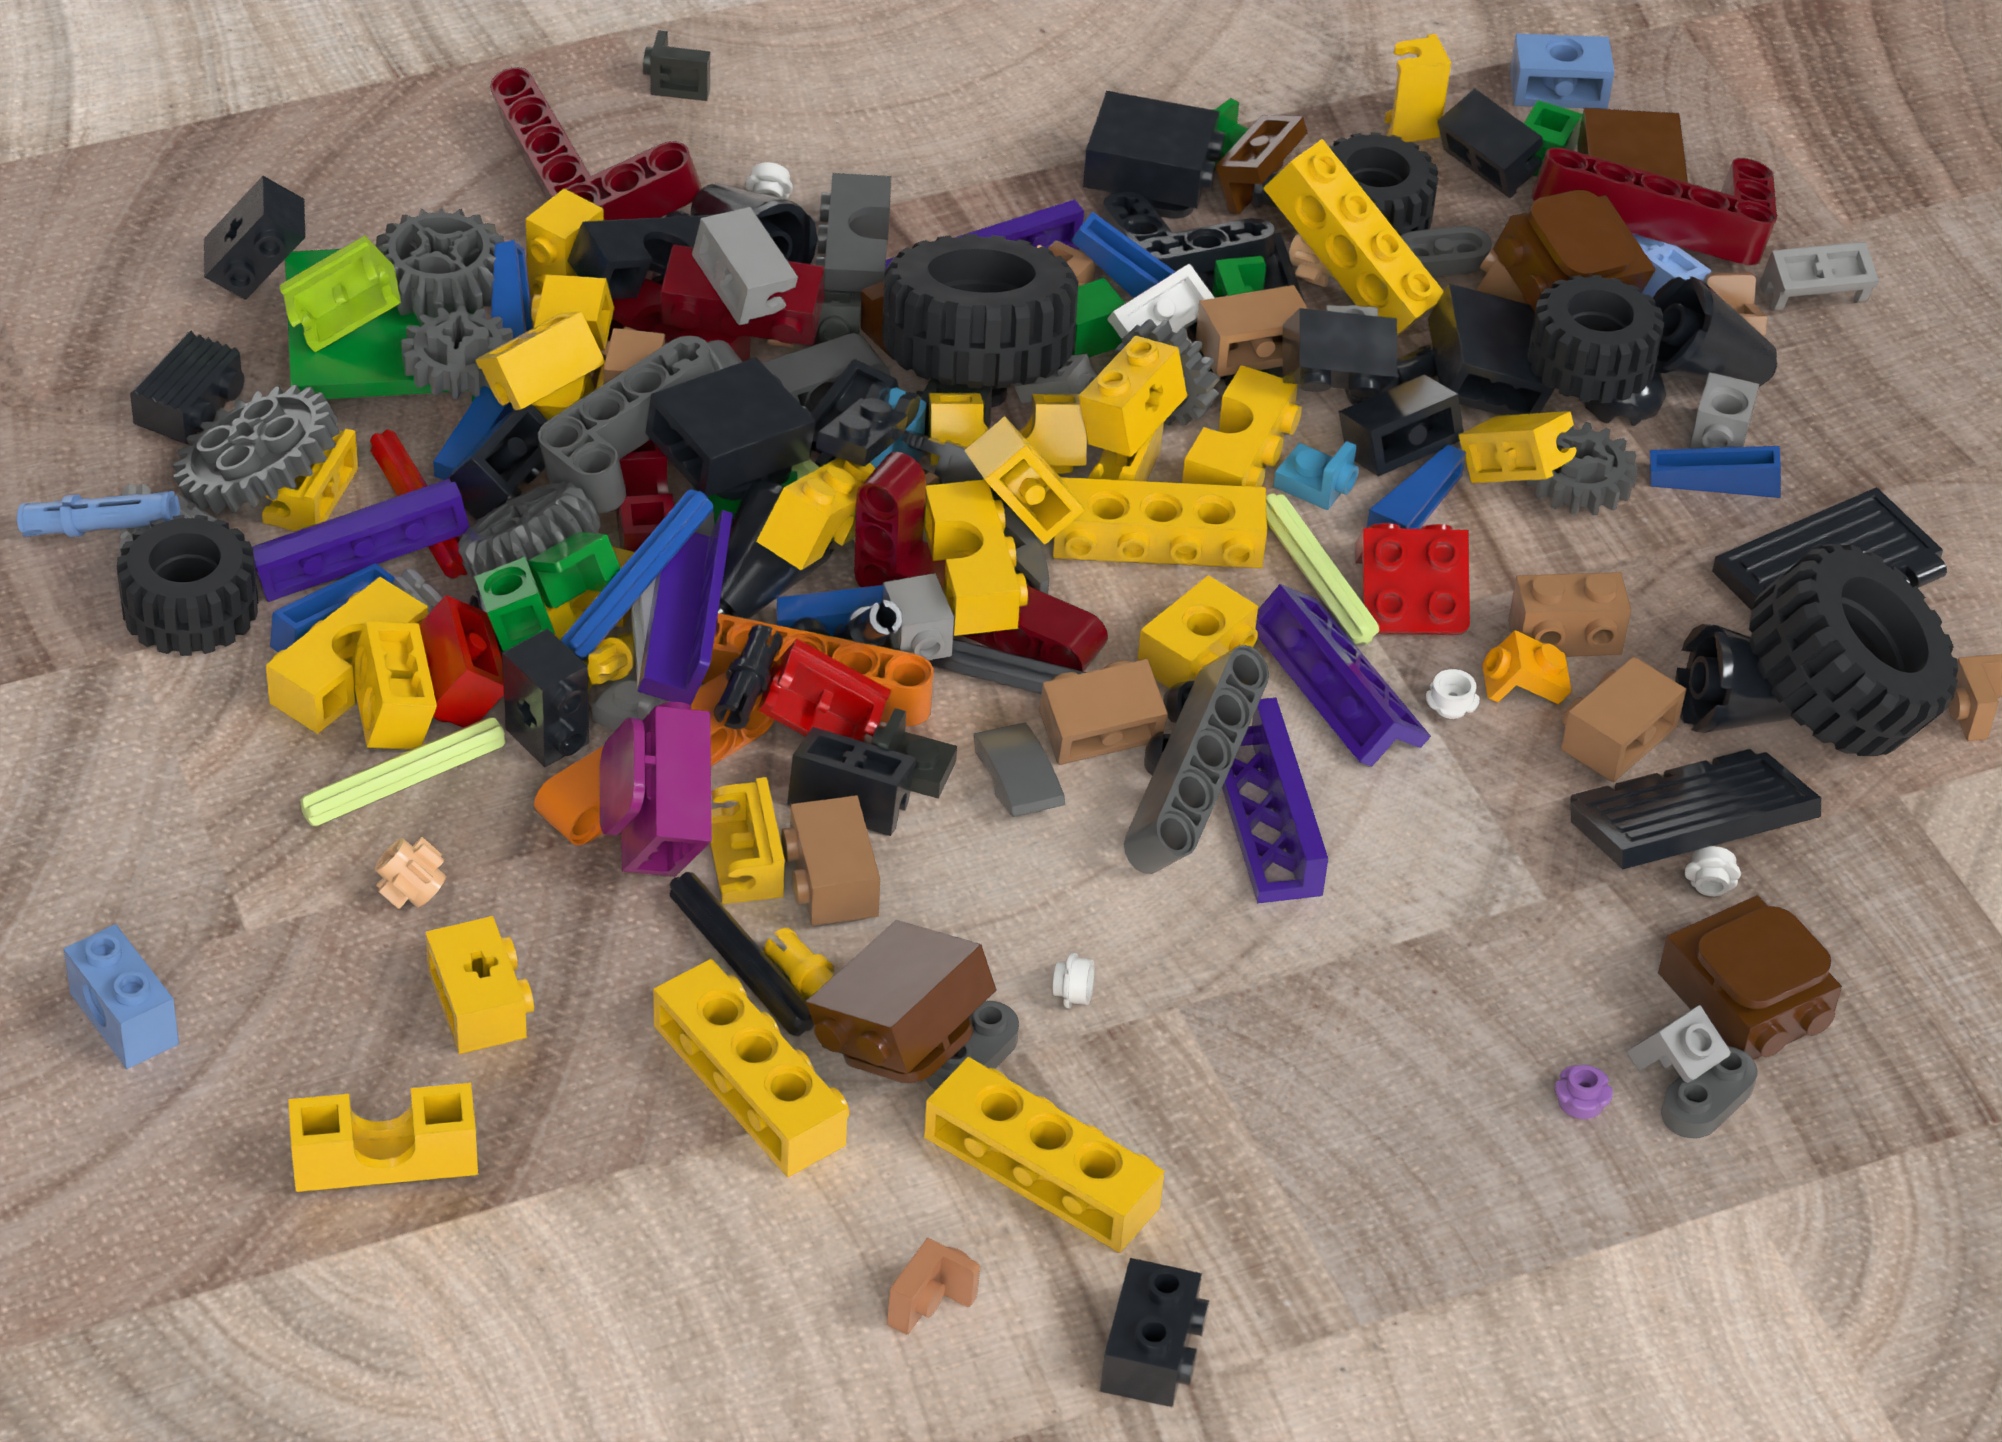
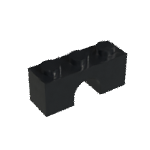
[567,215,712,299]

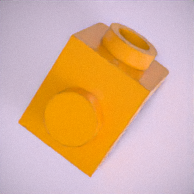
[1482,630,1572,705]

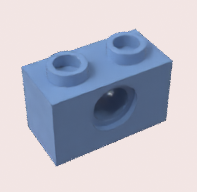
[1510,34,1614,109]
[63,924,179,1069]

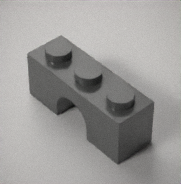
[815,173,891,292]

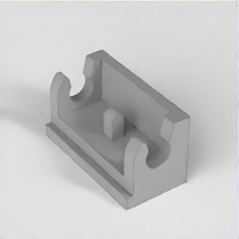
[692,207,798,325]
[1760,242,1879,311]

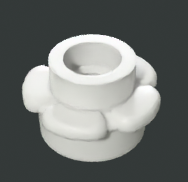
[745,162,793,200]
[1426,669,1480,719]
[1685,846,1741,897]
[1053,952,1095,1009]

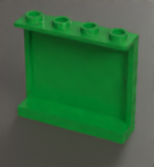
[285,249,483,402]

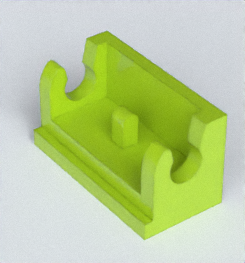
[280,235,401,352]

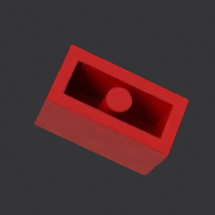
[419,595,504,728]

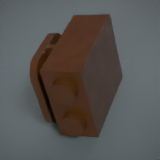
[1577,108,1688,183]
[1493,190,1656,312]
[1658,895,1842,1060]
[806,920,997,1083]

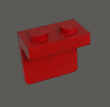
[1355,523,1470,635]

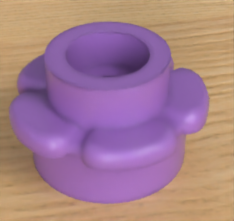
[1555,1065,1613,1119]

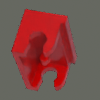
[758,638,891,742]

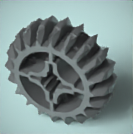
[375,207,504,321]
[458,481,601,584]

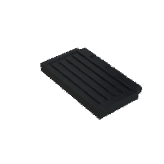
[1712,487,1947,611]
[1570,749,1821,870]

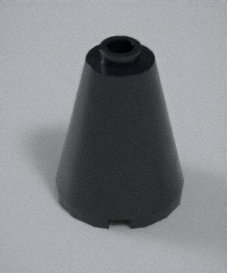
[691,183,818,264]
[1652,276,1777,387]
[718,481,834,619]
[1675,624,1793,733]

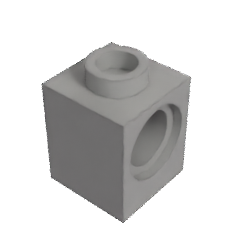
[1690,372,1759,449]
[883,573,954,661]

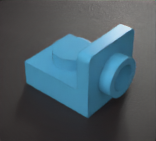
[1273,441,1359,510]

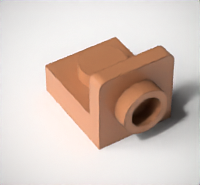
[887,1237,980,1335]

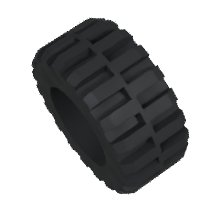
[882,234,1078,389]
[1749,544,1958,756]

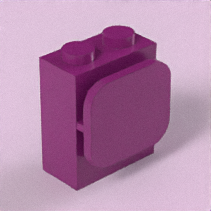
[600,702,712,877]

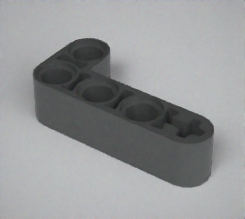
[707,333,891,413]
[538,336,714,514]

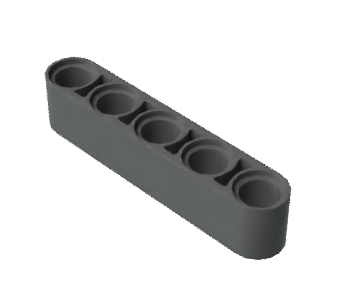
[1124,645,1269,874]

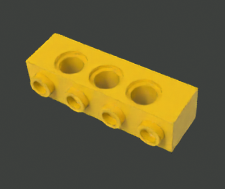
[1263,139,1444,336]
[1053,477,1267,569]
[653,958,850,1178]
[924,1057,1165,1253]

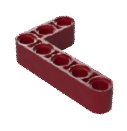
[490,67,702,220]
[1531,148,1777,265]
[854,452,1108,671]

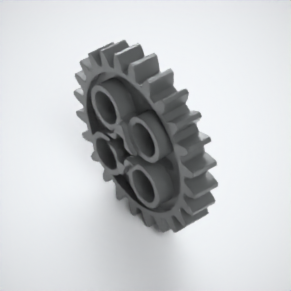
[173,385,340,514]

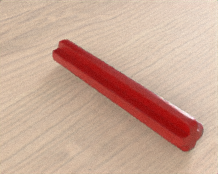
[370,429,468,579]

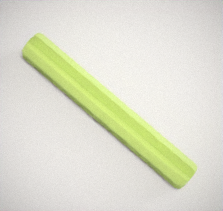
[1266,493,1379,645]
[300,717,505,827]

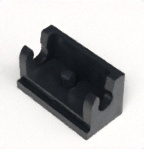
[1437,88,1544,198]
[787,727,916,836]

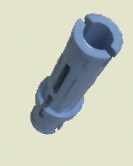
[17,491,180,537]

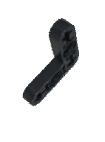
[1103,192,1275,274]

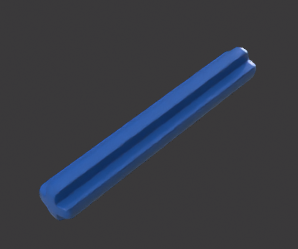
[561,489,713,661]

